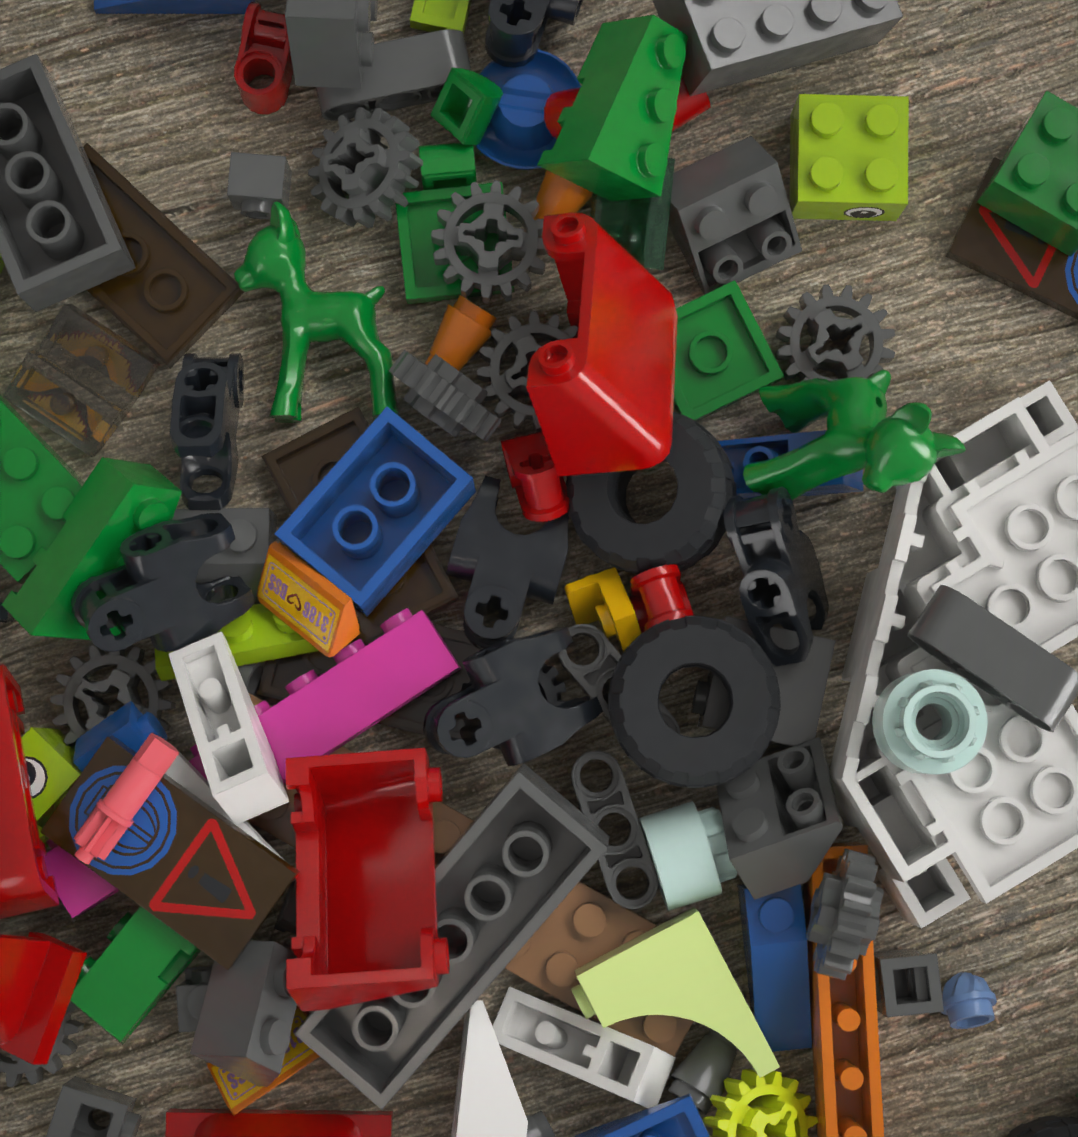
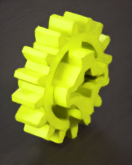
[703,1069,818,1137]

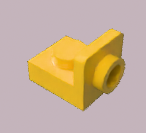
[564,567,641,653]

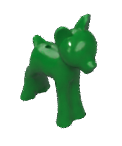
[234,202,399,423]
[743,370,966,501]

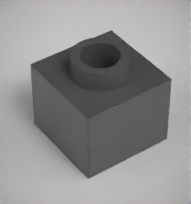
[227,152,292,219]

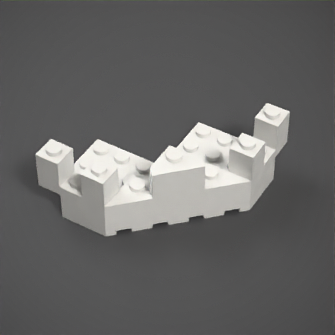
[829,380,1078,928]

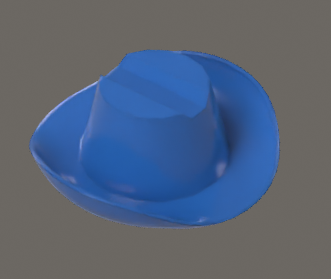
[475,49,581,170]

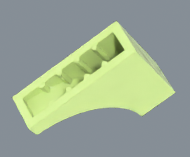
[571,907,780,1078]

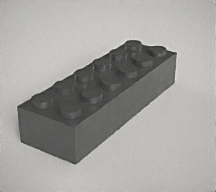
[294,763,610,1110]

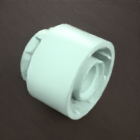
[872,669,988,775]
[639,801,738,911]

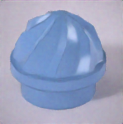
[941,972,997,1029]

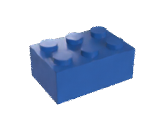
[275,407,476,617]

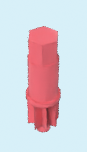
[74,733,179,864]

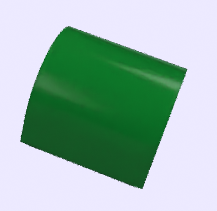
[430,67,503,145]
[419,142,477,190]

